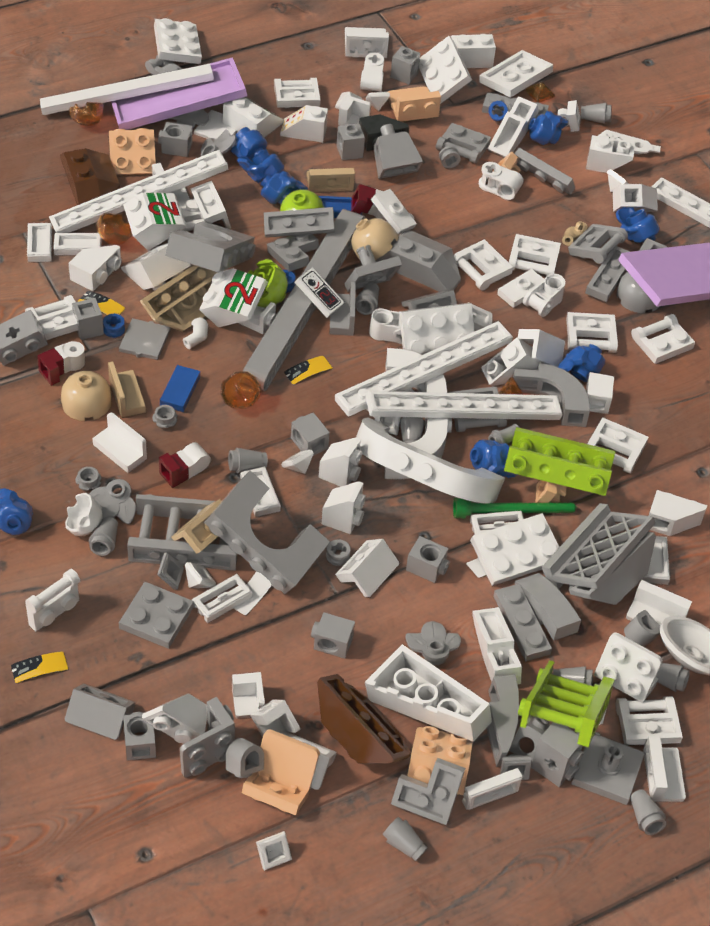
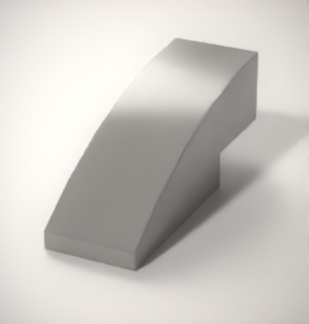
[515,573,581,641]
[487,675,519,767]

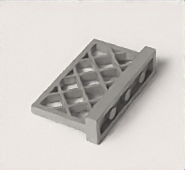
[541,503,655,589]

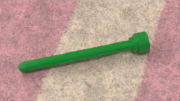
[453,498,577,518]

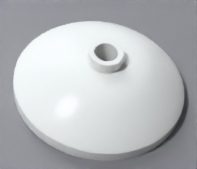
[660,616,710,676]

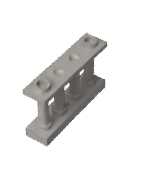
[127,494,237,571]

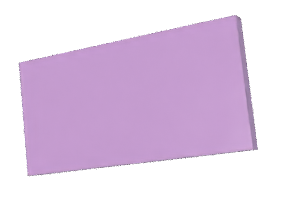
[111,57,247,130]
[618,243,710,307]

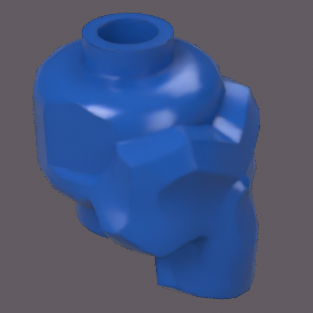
[528,111,569,145]
[230,127,267,160]
[237,149,284,183]
[260,171,308,205]
[616,207,660,243]
[558,344,606,382]
[470,440,518,478]
[0,488,33,535]

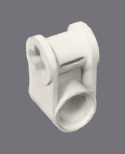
[360,53,384,92]
[478,162,524,200]
[523,274,566,317]
[369,308,402,344]

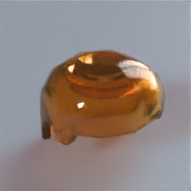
[69,102,104,126]
[96,213,133,245]
[220,371,261,409]

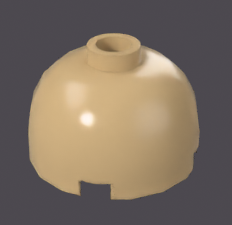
[351,218,399,260]
[61,371,111,421]

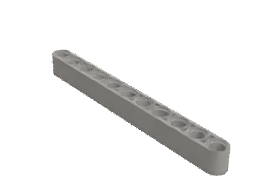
[241,209,365,391]

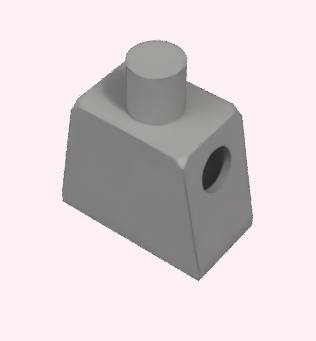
[374,124,423,179]

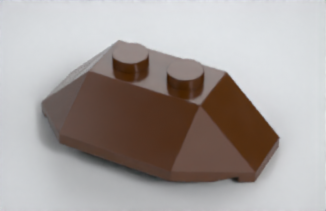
[60,148,120,205]
[317,674,411,763]

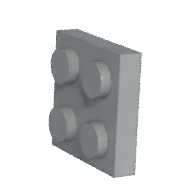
[119,582,194,649]

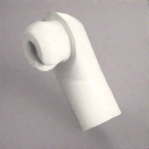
[183,317,208,349]

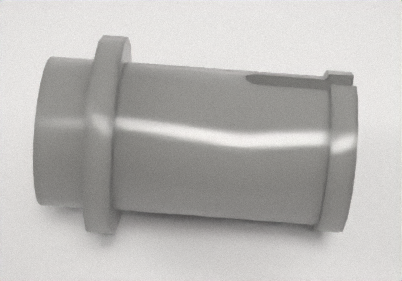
[488,424,520,444]

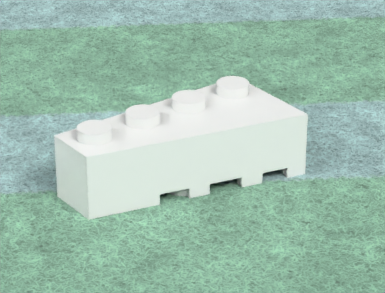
[365,644,492,742]

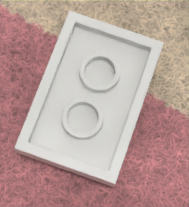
[154,18,202,64]
[419,36,472,104]
[480,50,553,98]
[399,303,474,355]
[470,513,559,586]

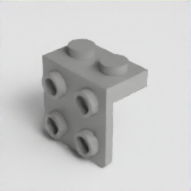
[180,697,235,778]

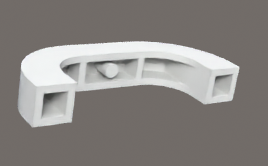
[385,348,452,479]
[356,418,505,503]

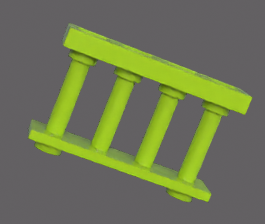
[504,427,615,496]
[518,660,615,747]

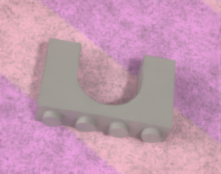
[165,221,256,273]
[204,471,330,594]

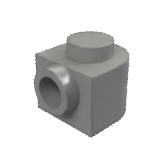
[624,610,660,647]
[226,738,264,778]

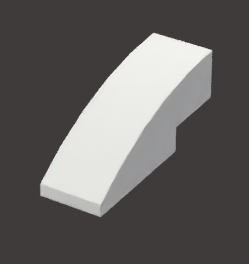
[488,96,539,157]
[472,607,522,685]

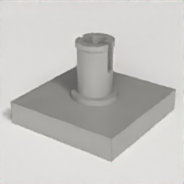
[344,245,402,292]
[572,734,645,805]

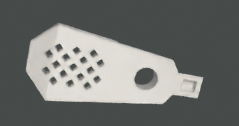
[598,130,661,154]

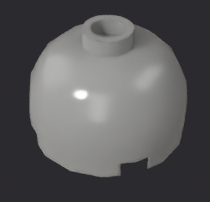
[616,271,660,313]

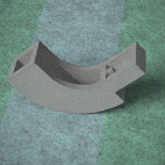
[511,363,590,427]

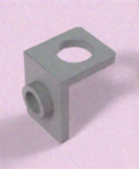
[509,716,551,764]

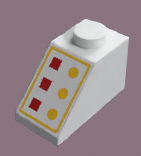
[280,105,328,143]

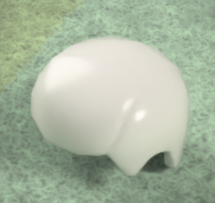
[65,493,102,536]

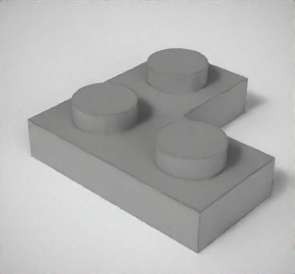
[267,234,319,272]
[391,758,466,825]

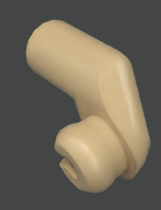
[562,221,588,246]

